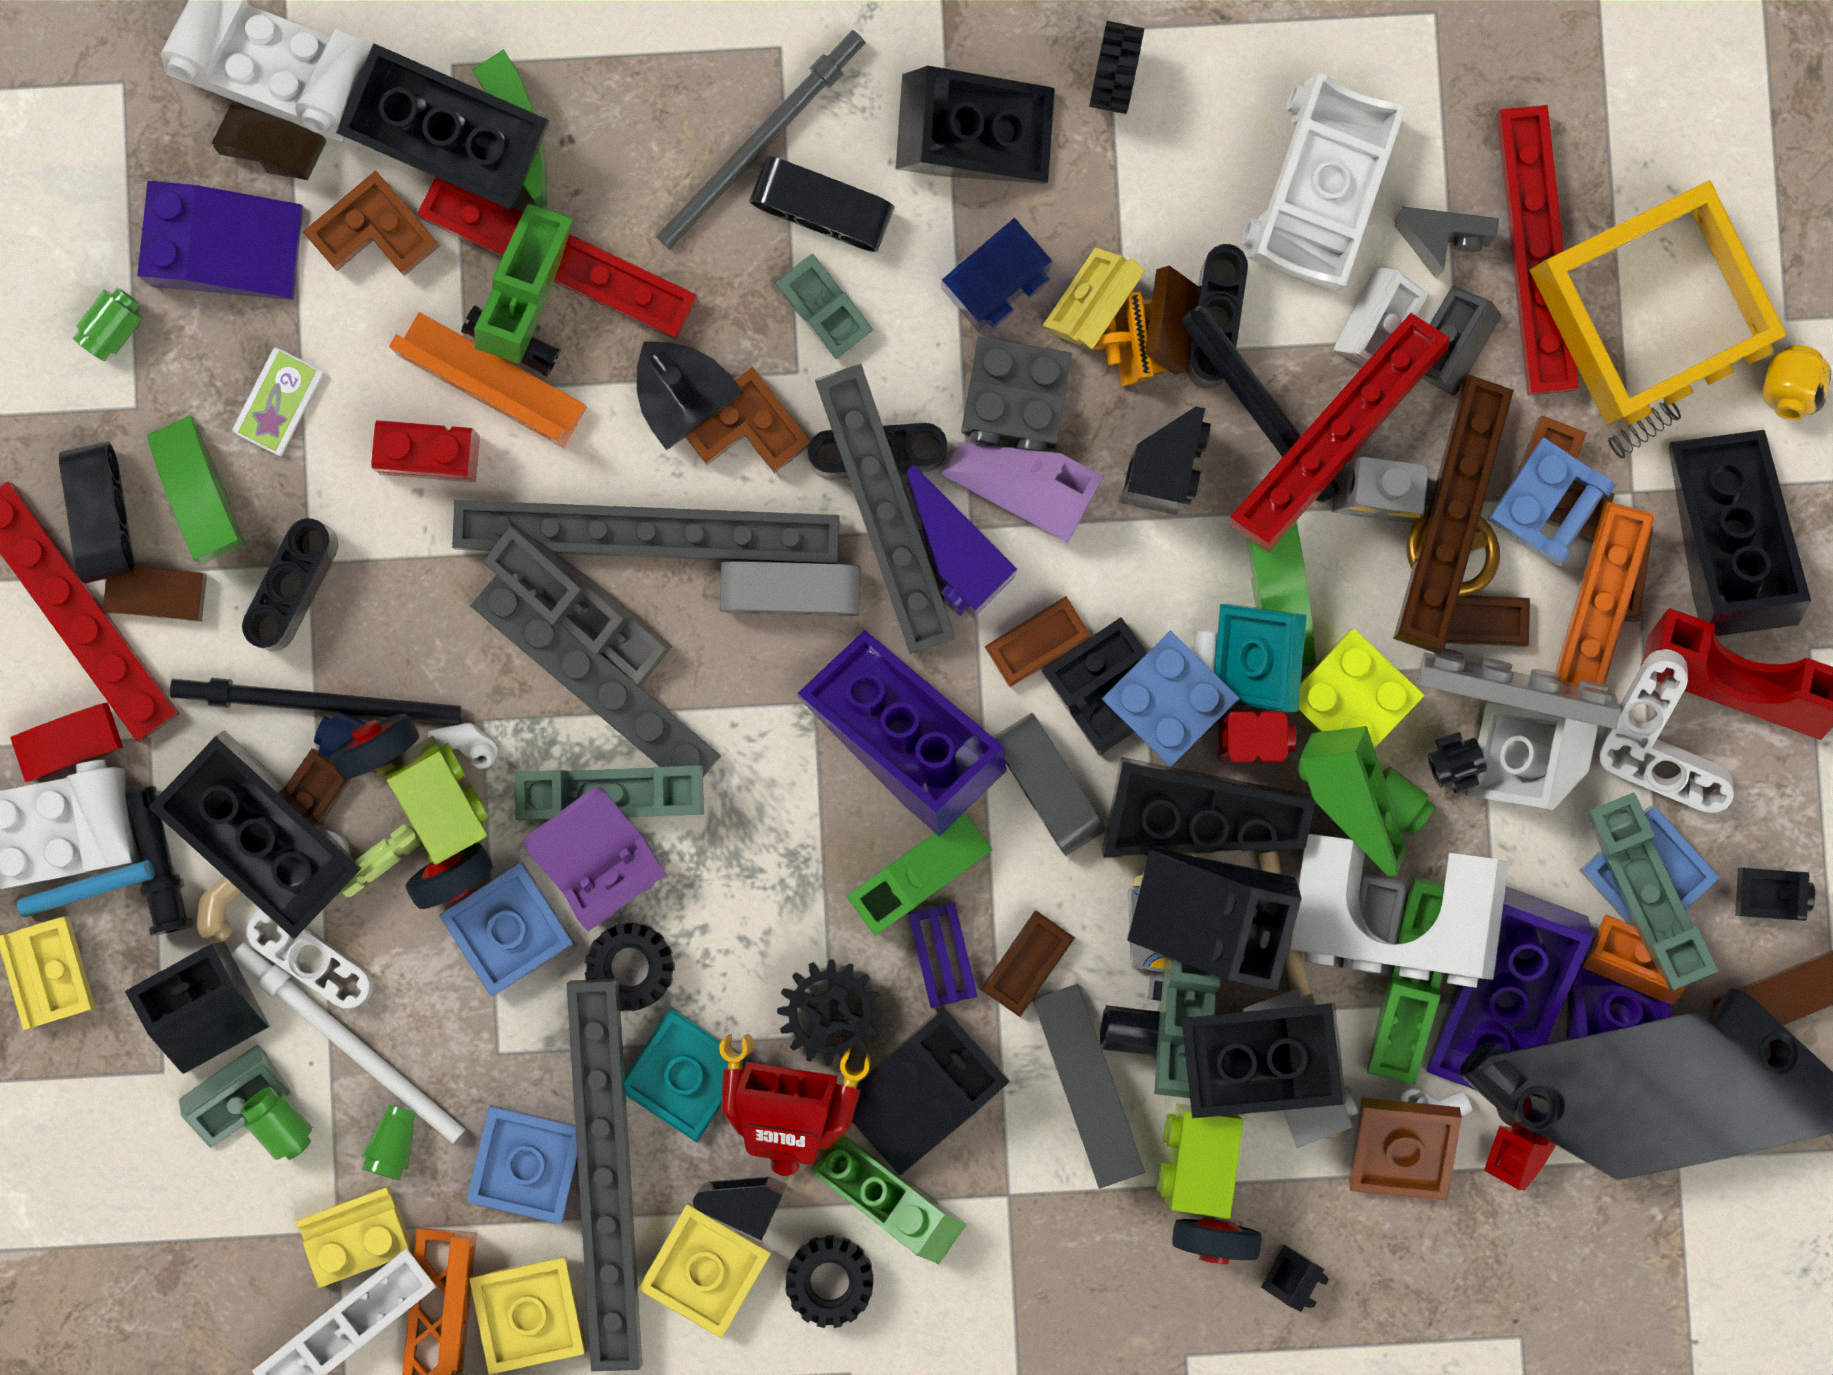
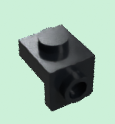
[1735,868,1815,921]

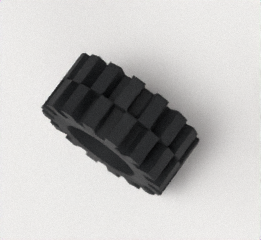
[1089,21,1145,114]
[584,923,675,1011]
[785,1235,874,1328]

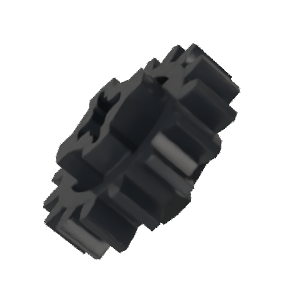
[777,959,883,1066]

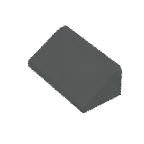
[1422,286,1501,395]

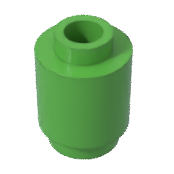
[73,287,143,361]
[1383,766,1435,836]
[240,1086,313,1160]

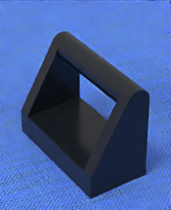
[693,1176,787,1241]

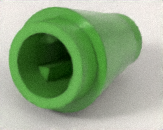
[361,1105,416,1181]

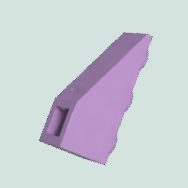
[941,442,1104,543]

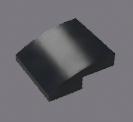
[1042,617,1147,756]

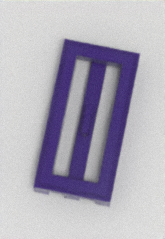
[908,902,978,1008]

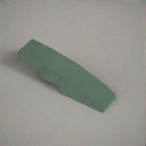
[1154,956,1220,1098]

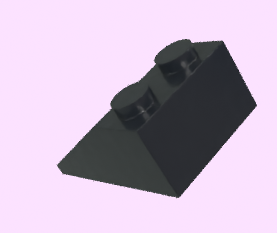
[895,65,1055,184]
[1182,1003,1346,1119]

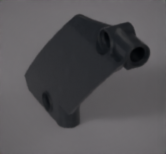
[1459,988,1833,1180]

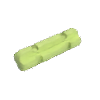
[340,824,421,897]

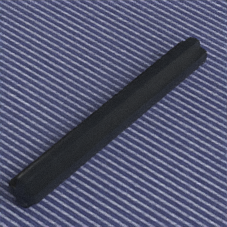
[1181,305,1339,503]

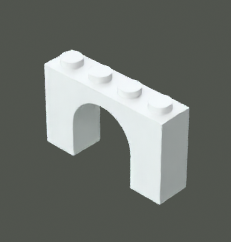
[1290,834,1509,988]

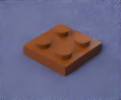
[1349,1097,1462,1201]

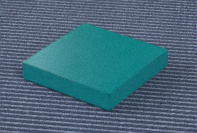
[1215,604,1307,712]
[625,1007,752,1143]

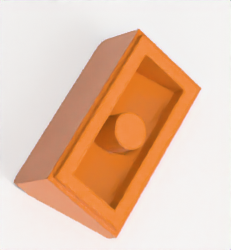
[1583,914,1685,1005]

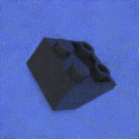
[1121,406,1211,515]
[125,942,270,1074]

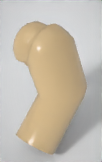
[196,876,241,943]

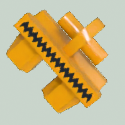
[1092,291,1167,387]

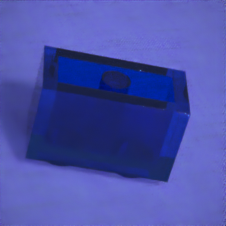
[941,217,1052,331]

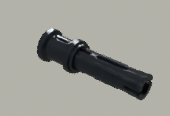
[125,786,193,936]

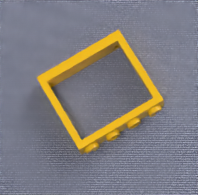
[1529,180,1787,426]

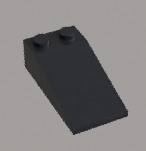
[336,43,550,211]
[1669,430,1811,636]
[148,730,362,939]

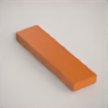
[1555,501,1655,686]

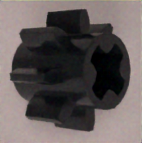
[1427,732,1487,793]

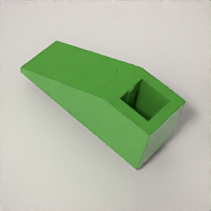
[846,812,993,936]
[811,1135,967,1264]

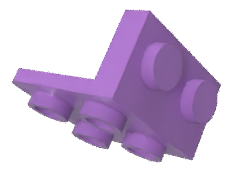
[523,787,666,931]

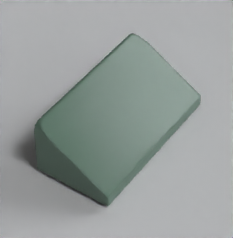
[179,1045,291,1148]

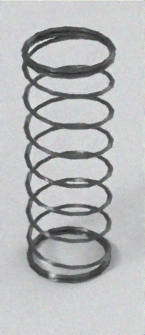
[1608,401,1681,459]

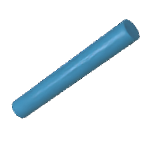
[17,860,155,917]

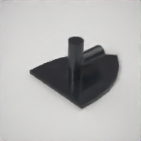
[637,342,743,451]

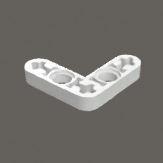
[1599,649,1734,813]
[247,830,373,1008]

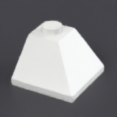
[1467,702,1598,810]

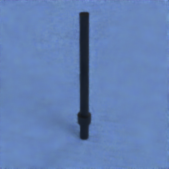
[170,677,462,725]

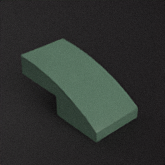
[774,254,873,359]

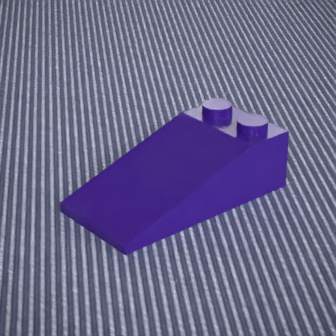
[797,630,1006,837]
[1426,886,1593,1090]

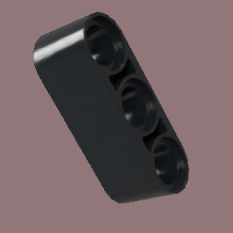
[749,156,895,252]
[1187,244,1248,389]
[808,423,948,479]
[59,441,134,584]
[242,518,339,651]

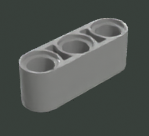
[720,562,860,616]

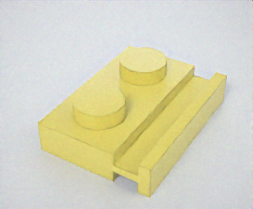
[1042,247,1146,350]
[0,916,96,1030]
[295,1185,413,1288]

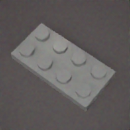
[1420,648,1621,729]

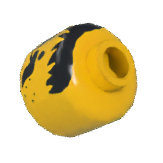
[1762,345,1832,421]

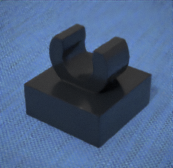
[1261,1245,1329,1312]

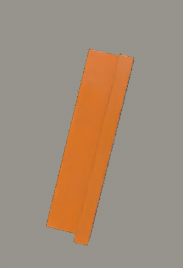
[389,312,587,448]
[402,1227,477,1375]

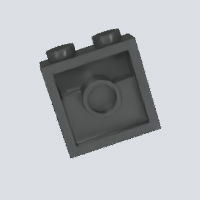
[961,336,1072,452]

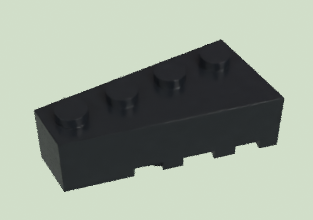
[1102,757,1315,858]

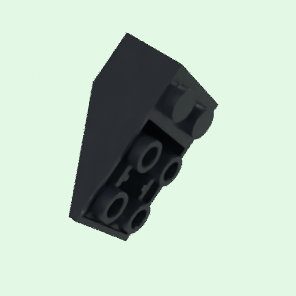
[1127,847,1302,990]
[852,1005,1010,1176]

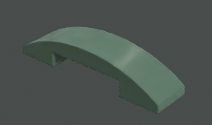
[515,765,704,820]
[1588,792,1719,991]

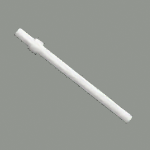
[231,942,466,1144]

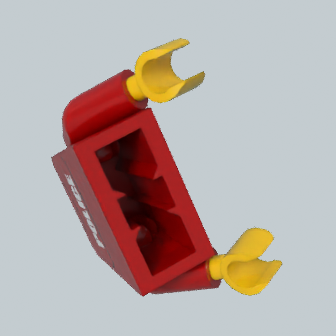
[719,1034,871,1176]

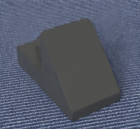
[1395,206,1499,277]

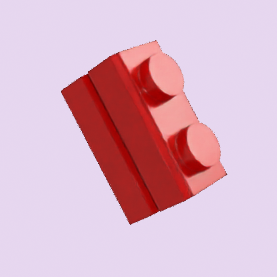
[371,420,480,482]
[1218,712,1296,765]

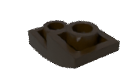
[211,105,327,180]

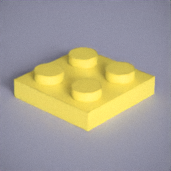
[637,1202,772,1339]
[469,1255,587,1375]

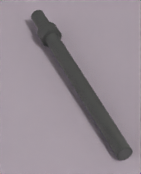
[656,30,866,250]

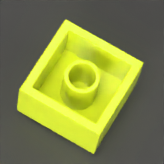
[1292,628,1425,748]

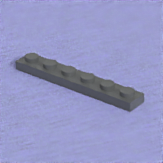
[815,363,956,654]
[470,575,721,778]

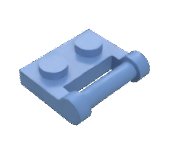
[1487,437,1616,566]

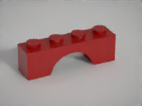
[1640,608,1833,740]

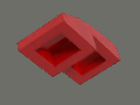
[10,703,124,783]
[1484,1096,1556,1190]

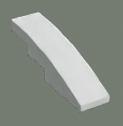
[252,1248,437,1375]

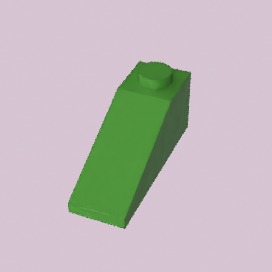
[1298,726,1408,876]

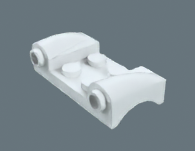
[161,0,373,142]
[1241,72,1406,291]
[0,760,141,890]

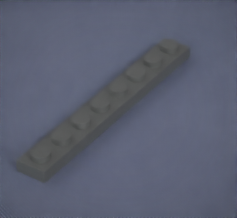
[452,500,840,564]
[567,978,643,1372]

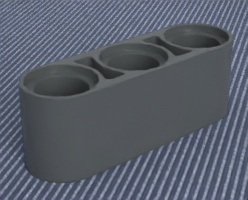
[993,712,1106,857]

